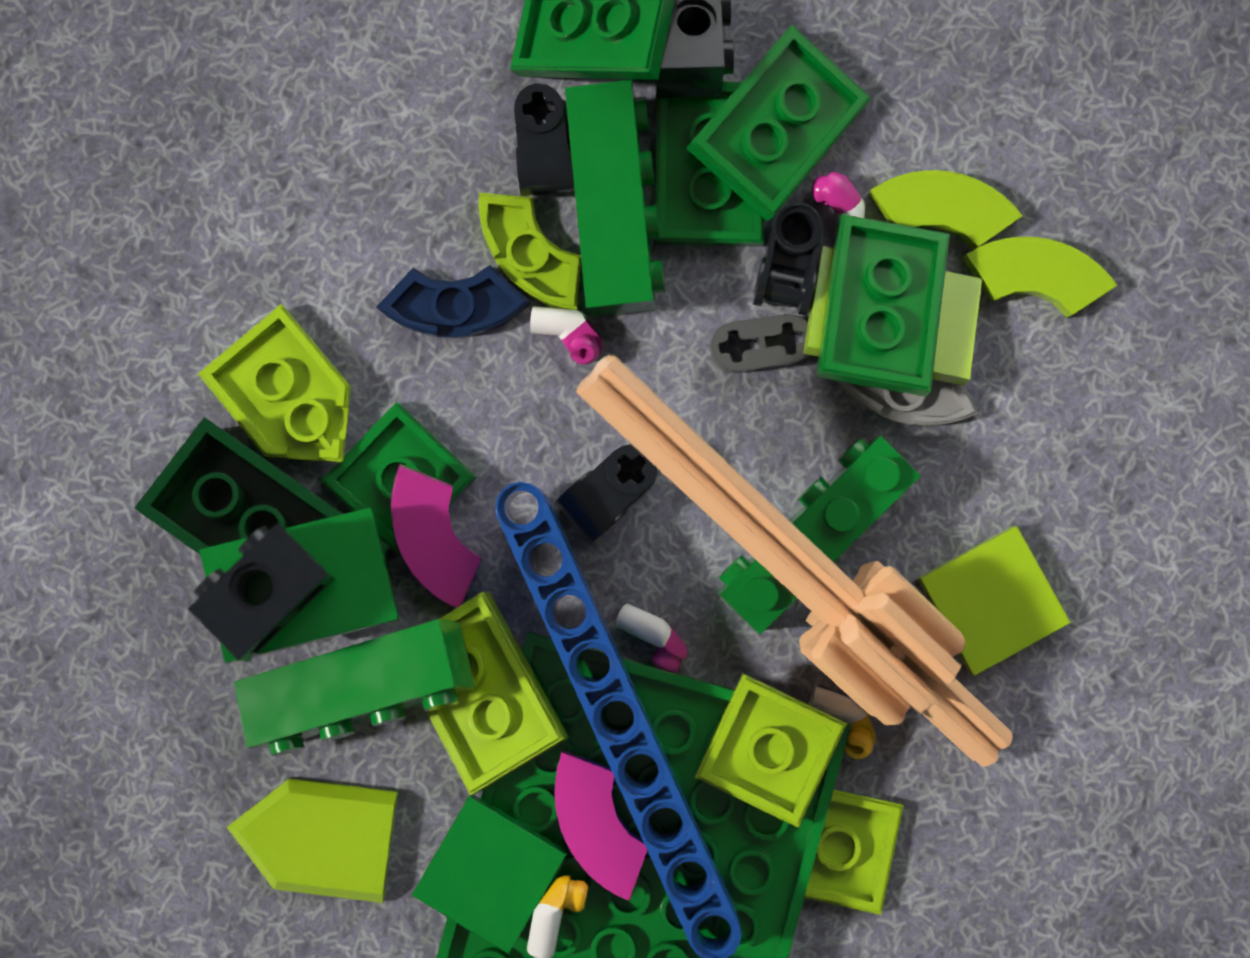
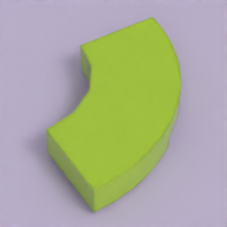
[868,170,1023,250]
[478,192,582,310]
[962,237,1118,318]

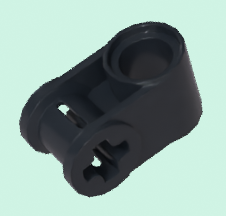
[514,83,575,196]
[752,203,823,315]
[555,444,658,544]

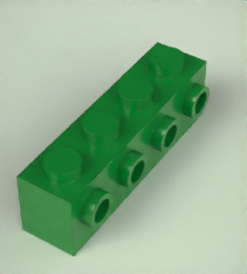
[565,79,665,317]
[716,436,921,635]
[234,619,475,756]

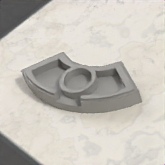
[837,379,978,427]

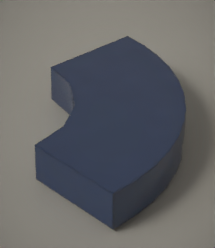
[376,265,531,338]

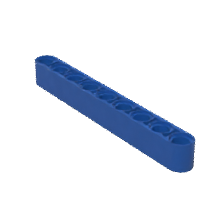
[495,482,741,958]

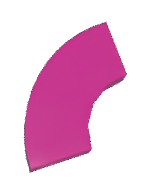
[391,464,481,608]
[555,750,647,901]

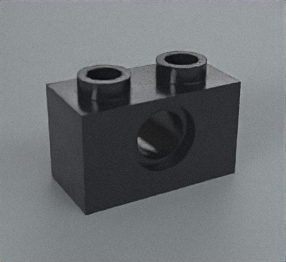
[655,0,734,98]
[188,523,335,662]

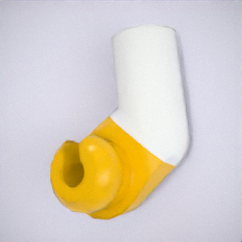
[808,686,877,760]
[527,875,589,958]

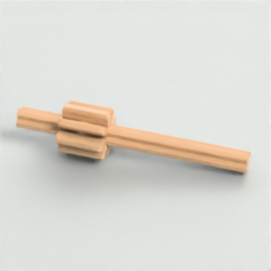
[576,355,1012,767]

